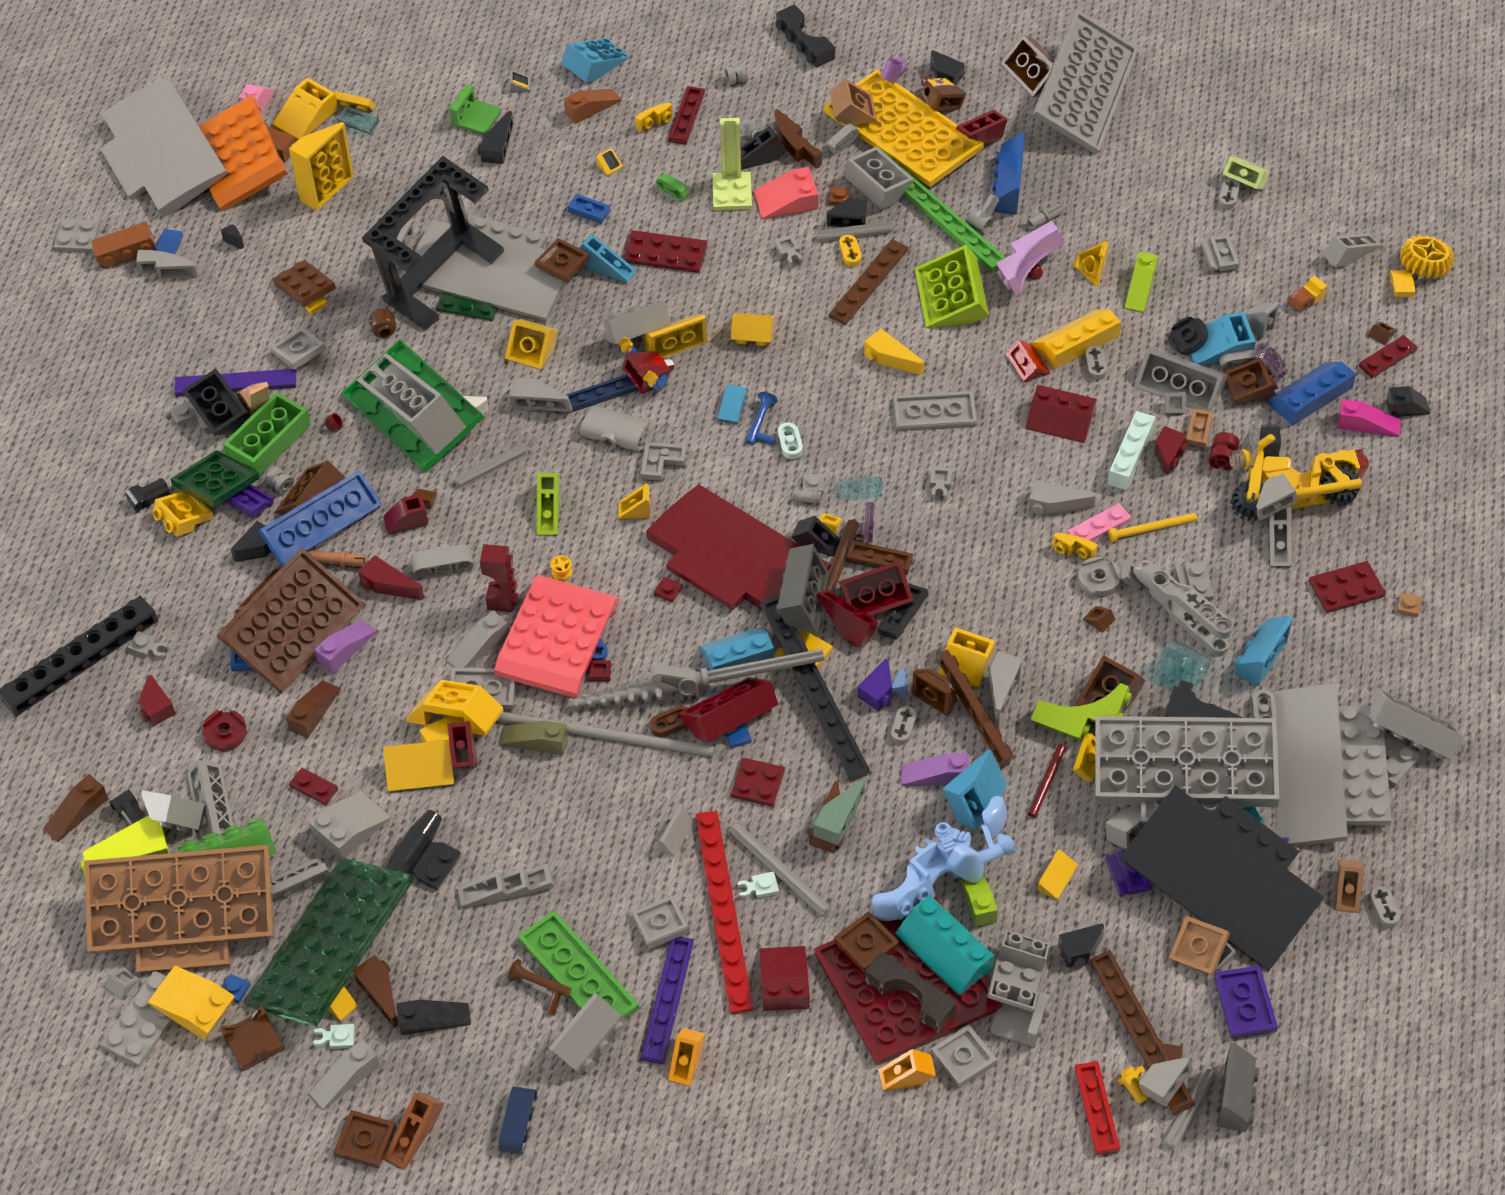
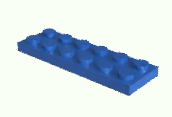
[258,470,382,566]

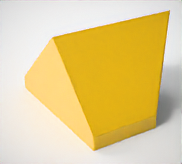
[1072,241,1109,288]

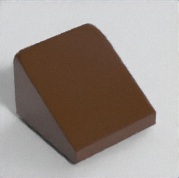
[1368,322,1397,345]
[413,489,437,509]
[1083,606,1116,633]

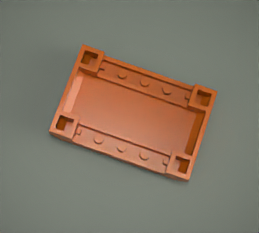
[198,94,288,211]

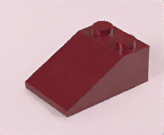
[759,946,810,1011]

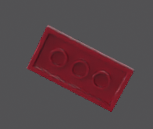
[623,230,708,273]

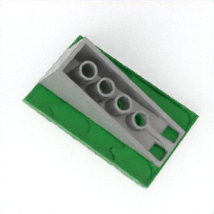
[341,339,485,473]

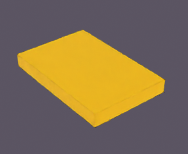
[383,740,454,791]

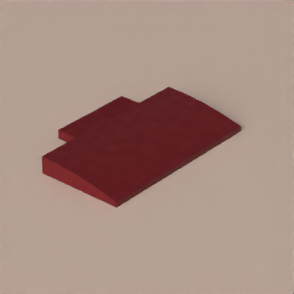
[646,484,831,610]

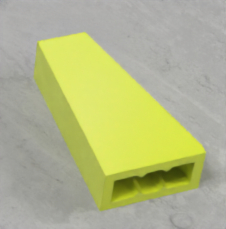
[81,815,169,875]

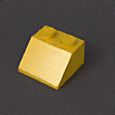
[731,313,776,346]
[505,319,558,369]

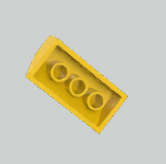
[1031,309,1121,369]

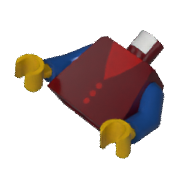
[618,337,674,394]

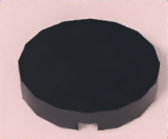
[1168,317,1208,354]

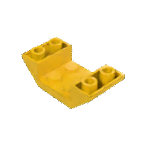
[406,680,504,736]

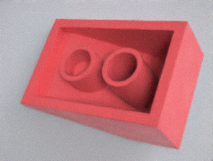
[753,167,818,219]

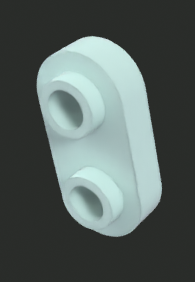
[778,423,803,459]

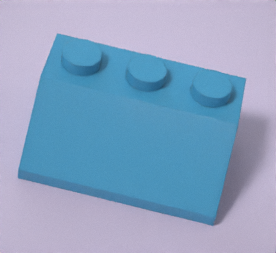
[1234,616,1293,686]
[699,627,774,671]

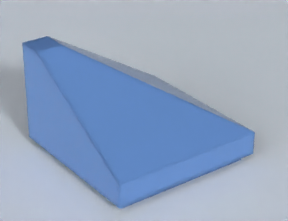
[892,669,908,698]

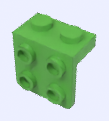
[449,84,501,135]

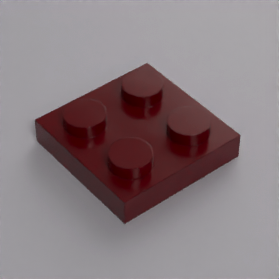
[731,757,785,807]

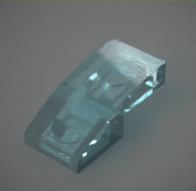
[838,475,883,499]

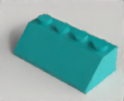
[895,895,994,996]

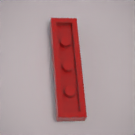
[1074,1061,1120,1155]

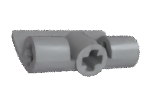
[579,406,650,452]

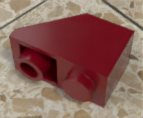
[1154,426,1188,475]
[383,493,429,534]

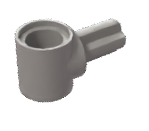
[968,194,999,233]

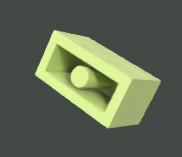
[1223,156,1270,189]

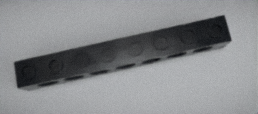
[0,595,158,717]

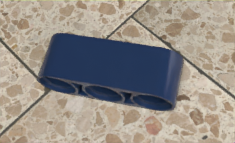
[498,1086,537,1155]

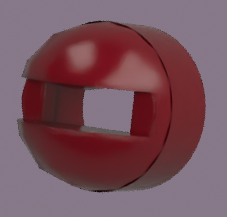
[1027,264,1043,280]
[325,413,343,431]

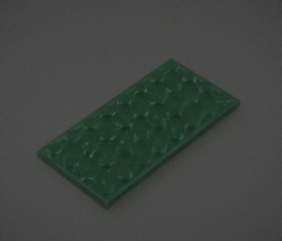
[244,857,414,1027]

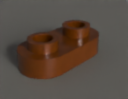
[650,706,688,737]

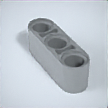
[411,544,474,579]

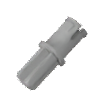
[1027,204,1063,230]

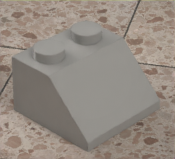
[141,790,205,832]

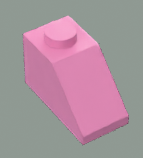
[239,84,275,112]

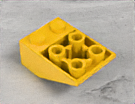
[272,77,338,140]

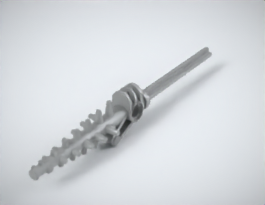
[568,649,825,709]

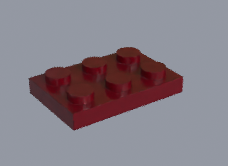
[1309,561,1386,613]

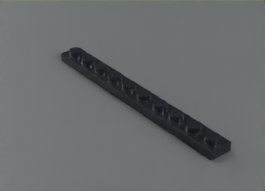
[760,595,870,782]

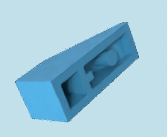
[579,233,637,283]

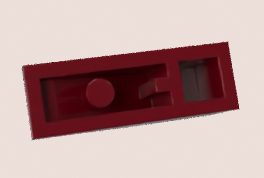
[956,110,1008,143]
[358,555,424,600]
[816,589,879,647]

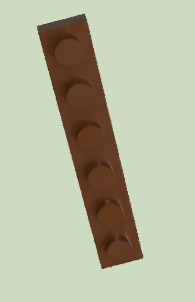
[829,239,908,325]
[938,649,1013,768]

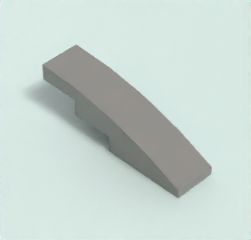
[458,864,554,908]

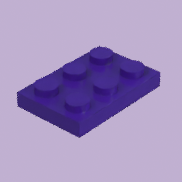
[1214,965,1278,1039]

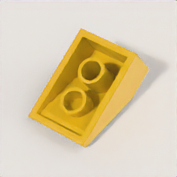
[147,966,235,1041]

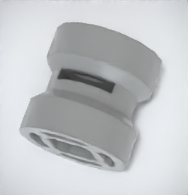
[725,64,748,86]
[265,467,294,495]

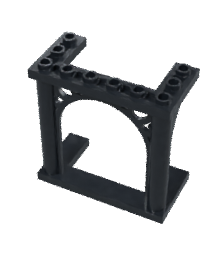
[362,156,504,330]

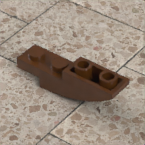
[774,109,822,169]

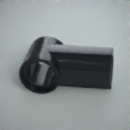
[125,478,171,513]
[109,789,146,826]

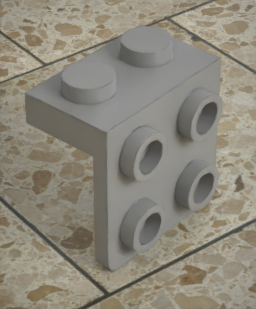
[991,992,1052,1048]

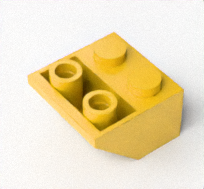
[938,627,995,689]

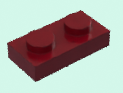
[289,767,339,806]

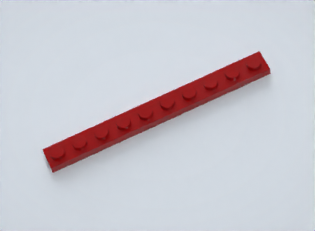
[695,810,753,1014]

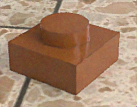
[829,187,851,205]

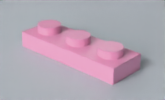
[1068,503,1131,541]

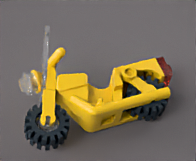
[1230,409,1369,521]

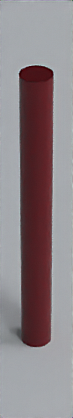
[1028,744,1067,818]

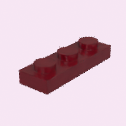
[1359,335,1417,379]

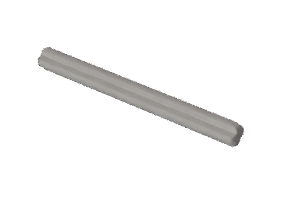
[730,823,830,916]

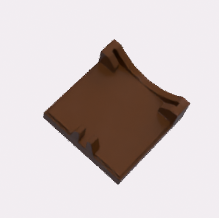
[220,1006,285,1071]

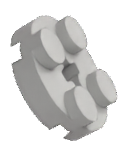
[1078,557,1121,596]

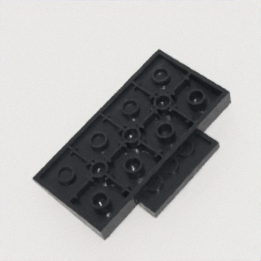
[1119,785,1324,971]

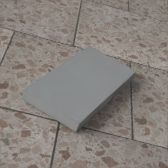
[892,391,978,431]

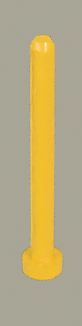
[1108,513,1198,543]

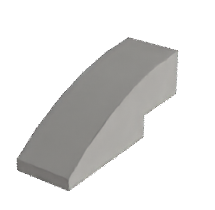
[136,250,198,278]

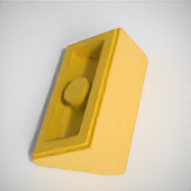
[1037,849,1078,900]

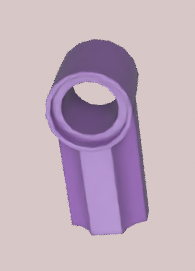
[881,56,908,83]

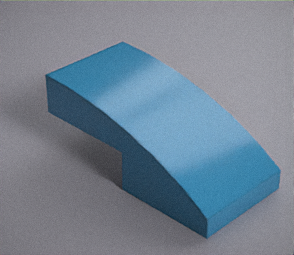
[718,384,747,424]

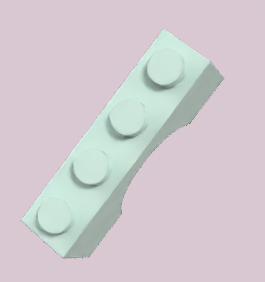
[1108,411,1156,491]

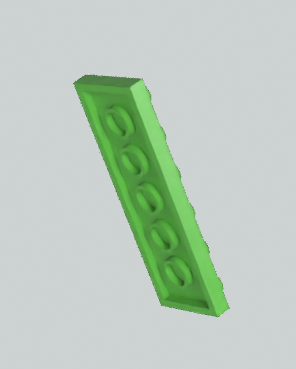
[518,910,640,1019]

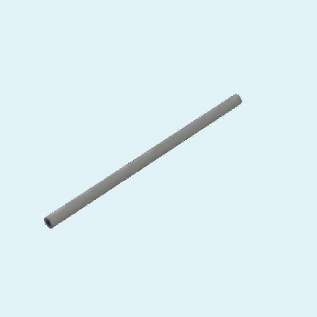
[496,712,715,757]

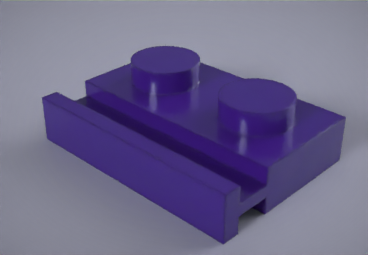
[224,485,274,518]
[1105,850,1152,897]

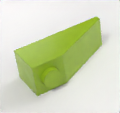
[1124,251,1159,313]
[537,473,560,535]
[958,875,998,927]

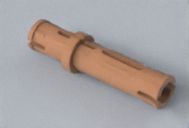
[307,550,366,568]

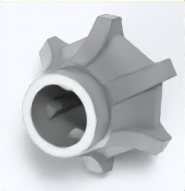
[740,118,767,143]

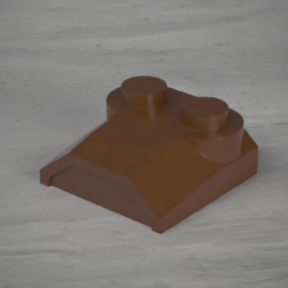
[912,669,958,716]

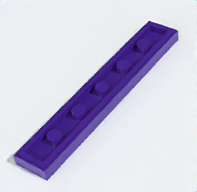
[175,369,297,396]
[641,937,694,1065]

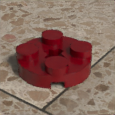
[202,710,247,752]

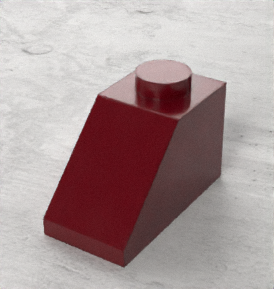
[139,675,176,727]
[447,721,478,768]

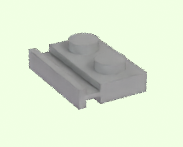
[1201,235,1240,273]
[1175,562,1214,601]

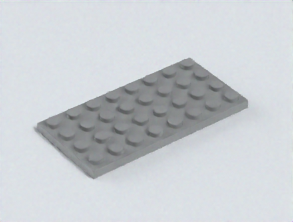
[1033,10,1139,154]

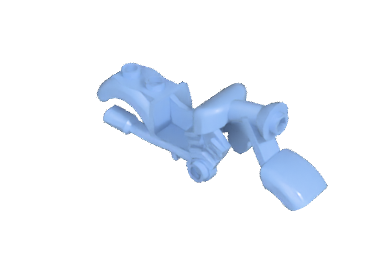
[872,796,1016,921]

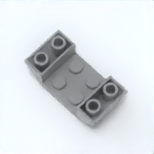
[987,930,1050,1012]

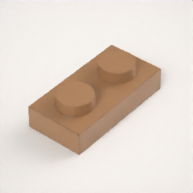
[1186,408,1213,448]

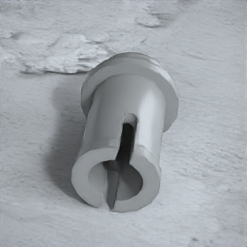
[795,489,822,506]

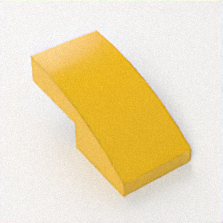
[1390,270,1415,297]

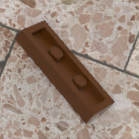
[847,540,913,575]

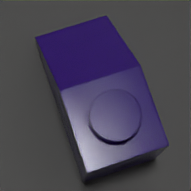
[857,659,892,711]

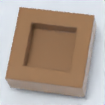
[1397,592,1422,617]

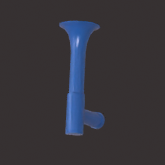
[745,392,778,445]

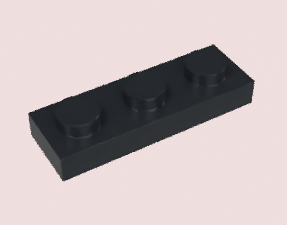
[878,584,929,640]

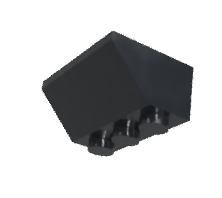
[182,368,250,436]

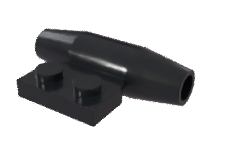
[379,810,461,892]

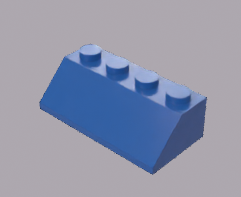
[992,133,1025,214]
[1265,361,1356,426]

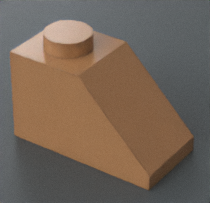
[1336,859,1364,912]

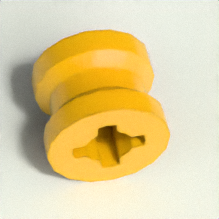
[551,555,572,581]

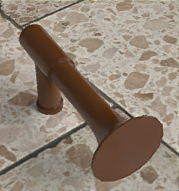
[508,959,572,1015]

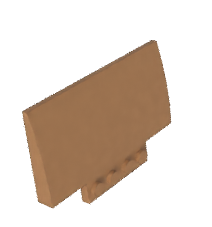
[84,845,275,973]

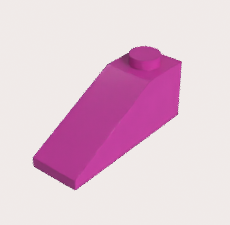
[1338,399,1401,437]

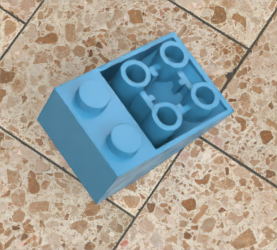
[561,38,630,82]
[1190,312,1256,366]
[942,749,1007,830]

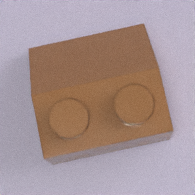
[830,78,877,125]

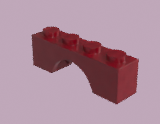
[480,544,519,612]

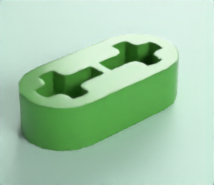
[656,173,690,201]

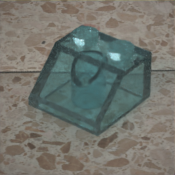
[1150,640,1213,692]

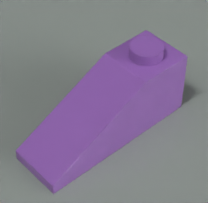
[314,620,377,673]
[901,753,969,786]

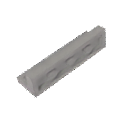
[187,760,234,840]
[272,857,330,905]

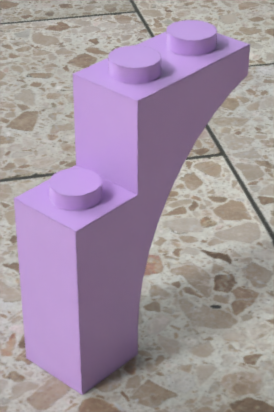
[996,221,1065,296]

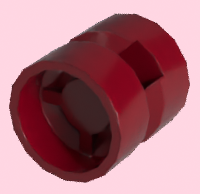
[1208,432,1240,471]

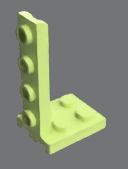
[712,118,752,211]

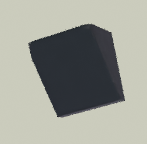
[221,224,244,249]

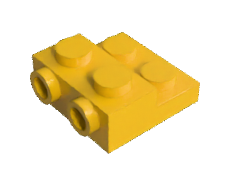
[153,491,213,537]

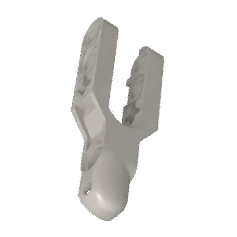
[1133,560,1233,656]

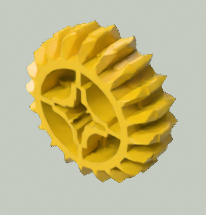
[1400,235,1454,279]

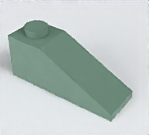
[811,779,865,845]

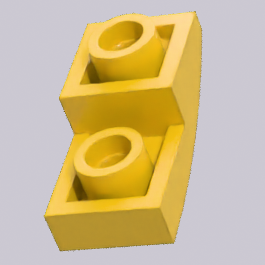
[635,103,673,132]
[1052,533,1098,559]

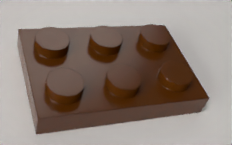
[272,260,336,307]

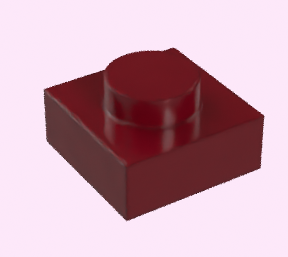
[654,577,683,603]

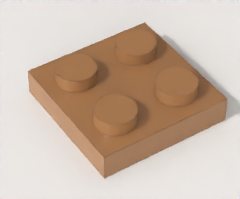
[1169,916,1230,976]

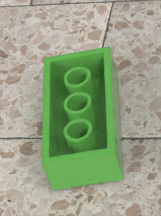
[223,392,311,476]
[178,818,276,855]

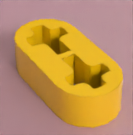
[839,235,861,267]

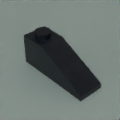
[478,111,514,164]
[740,126,787,169]
[396,999,471,1036]

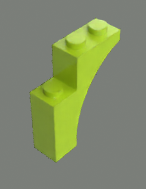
[1030,683,1132,741]

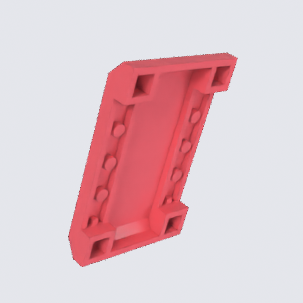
[494,575,619,699]

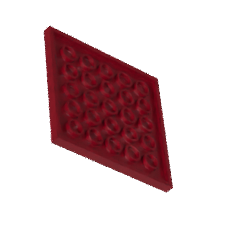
[814,895,1002,1066]

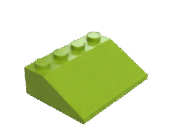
[914,244,989,328]

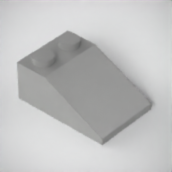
[986,651,1022,730]
[309,792,391,861]

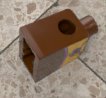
[921,76,967,111]

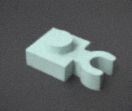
[737,872,779,899]
[313,1024,355,1049]

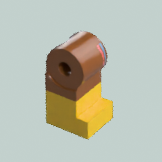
[1288,275,1327,313]

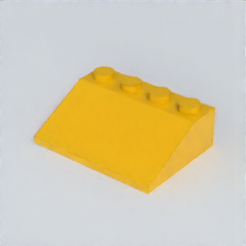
[289,122,354,210]

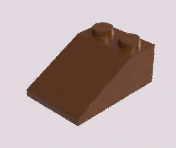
[1074,655,1145,725]

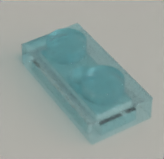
[337,106,379,134]

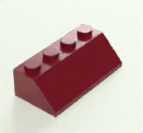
[678,677,779,743]

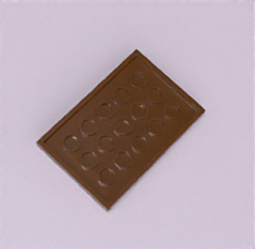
[216,547,365,694]

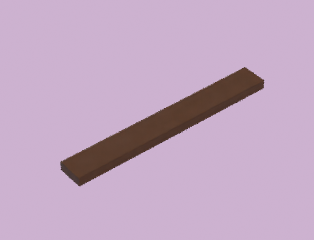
[1089,950,1195,1116]

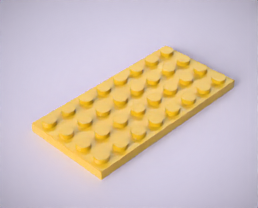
[823,70,984,187]

